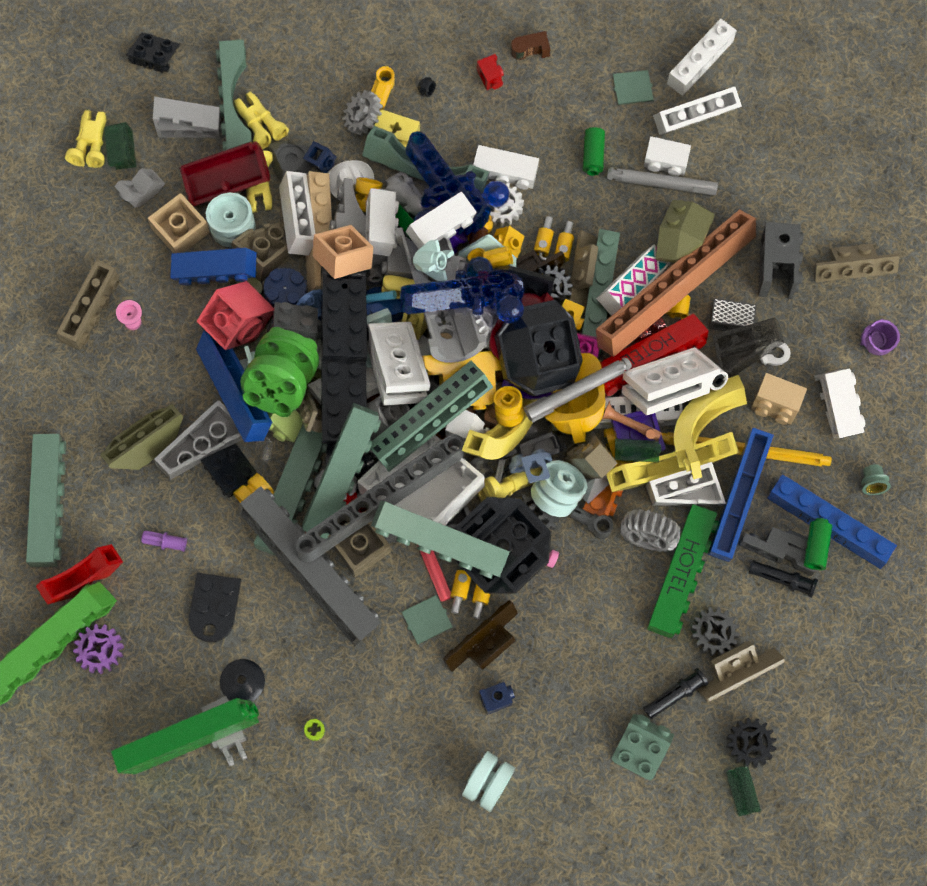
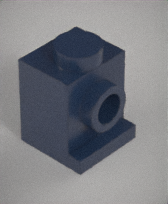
[303,141,337,173]
[479,682,515,715]

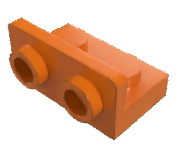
[583,484,623,517]

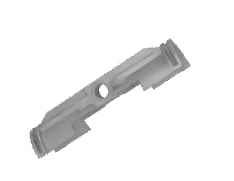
[395,228,487,363]

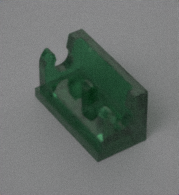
[104,122,137,170]

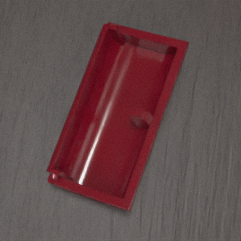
[179,141,270,207]

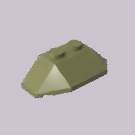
[656,200,714,263]
[100,404,183,470]

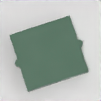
[613,70,654,105]
[401,595,453,644]

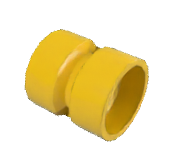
[354,177,383,212]
[493,386,524,427]
[233,473,274,503]

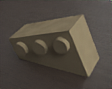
[562,430,617,479]

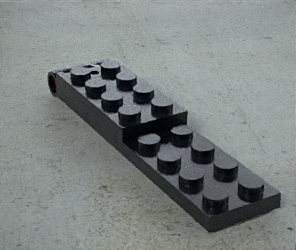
[320,266,367,444]

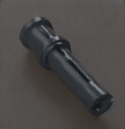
[749,560,818,598]
[643,668,709,719]

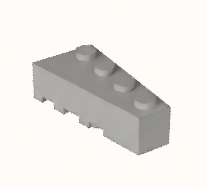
[154,400,242,480]

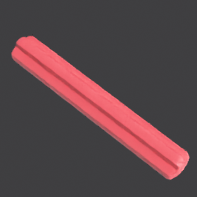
[417,545,452,602]

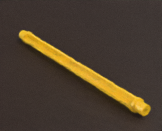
[661,432,832,467]

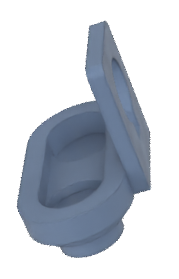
[509,449,552,483]

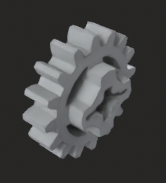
[342,90,383,135]

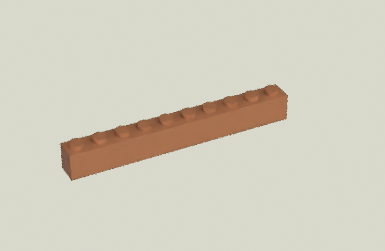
[596,209,756,357]

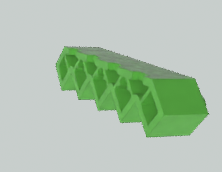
[0,581,117,705]

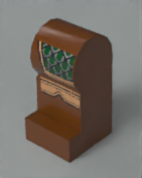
[511,31,550,60]

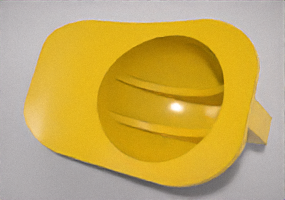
[544,353,606,443]

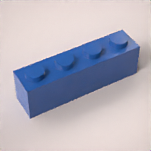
[170,248,257,286]

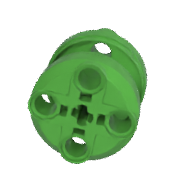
[241,327,319,417]

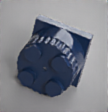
[263,268,308,317]

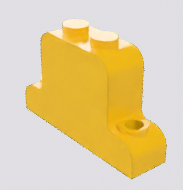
[422,351,501,410]

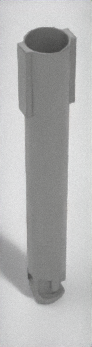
[607,167,718,196]
[524,358,632,423]

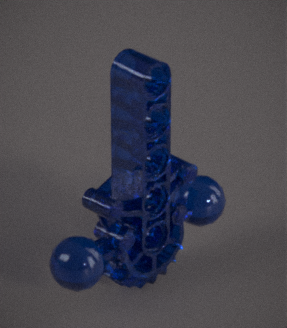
[405,131,510,236]
[400,256,524,323]

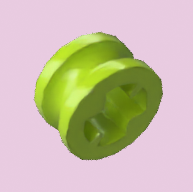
[304,719,325,741]

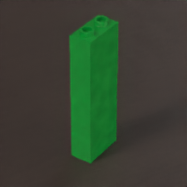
[111,698,259,774]

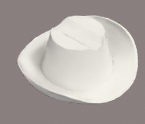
[328,160,374,200]

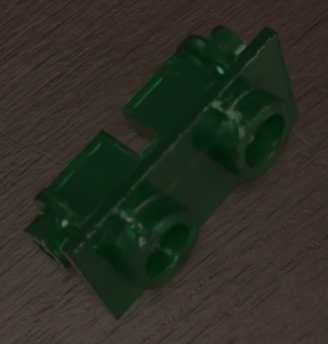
[615,439,661,462]
[726,766,761,817]

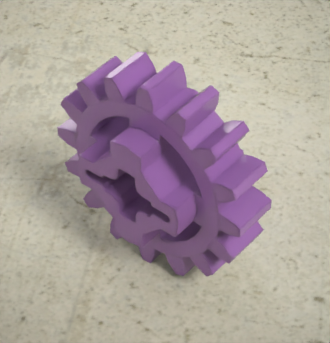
[73,624,124,674]

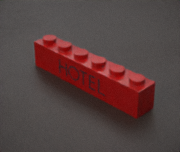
[600,313,709,397]

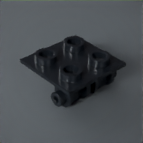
[126,32,180,73]
[201,443,257,498]

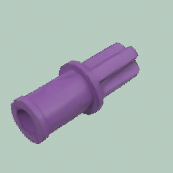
[141,531,187,552]

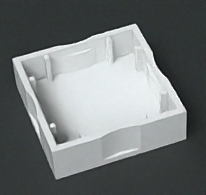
[357,435,485,526]

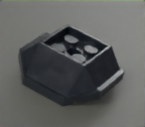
[494,300,583,396]
[455,497,552,594]

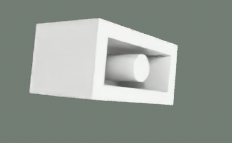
[644,136,691,176]

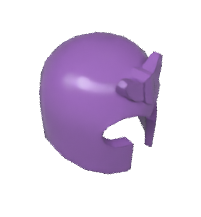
[860,319,900,356]

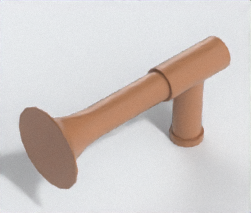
[601,401,662,441]

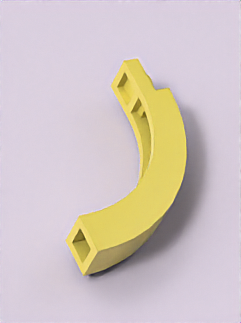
[674,375,747,479]
[462,398,537,460]
[606,432,739,492]

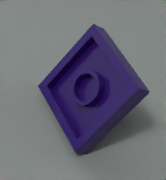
[611,411,666,461]

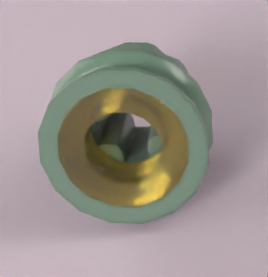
[861,464,891,495]

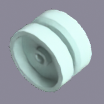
[206,192,256,248]
[531,460,588,517]
[462,751,516,812]

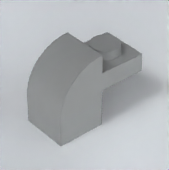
[114,169,165,208]

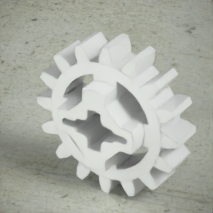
[478,181,524,227]

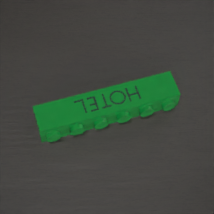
[647,504,719,639]

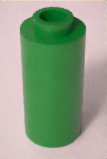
[583,127,605,176]
[804,518,833,570]

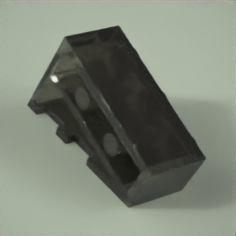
[712,317,784,378]

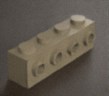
[56,260,120,350]

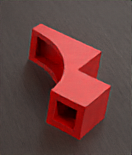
[36,544,123,605]

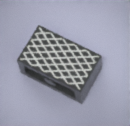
[709,298,757,335]

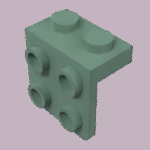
[612,714,674,780]

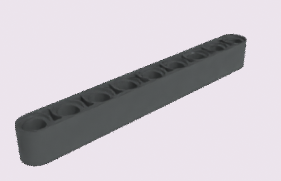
[296,434,464,562]

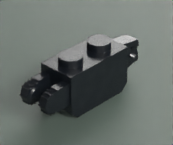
[500,430,573,473]

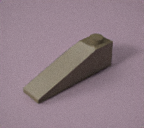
[231,218,290,282]

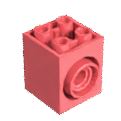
[197,281,274,350]

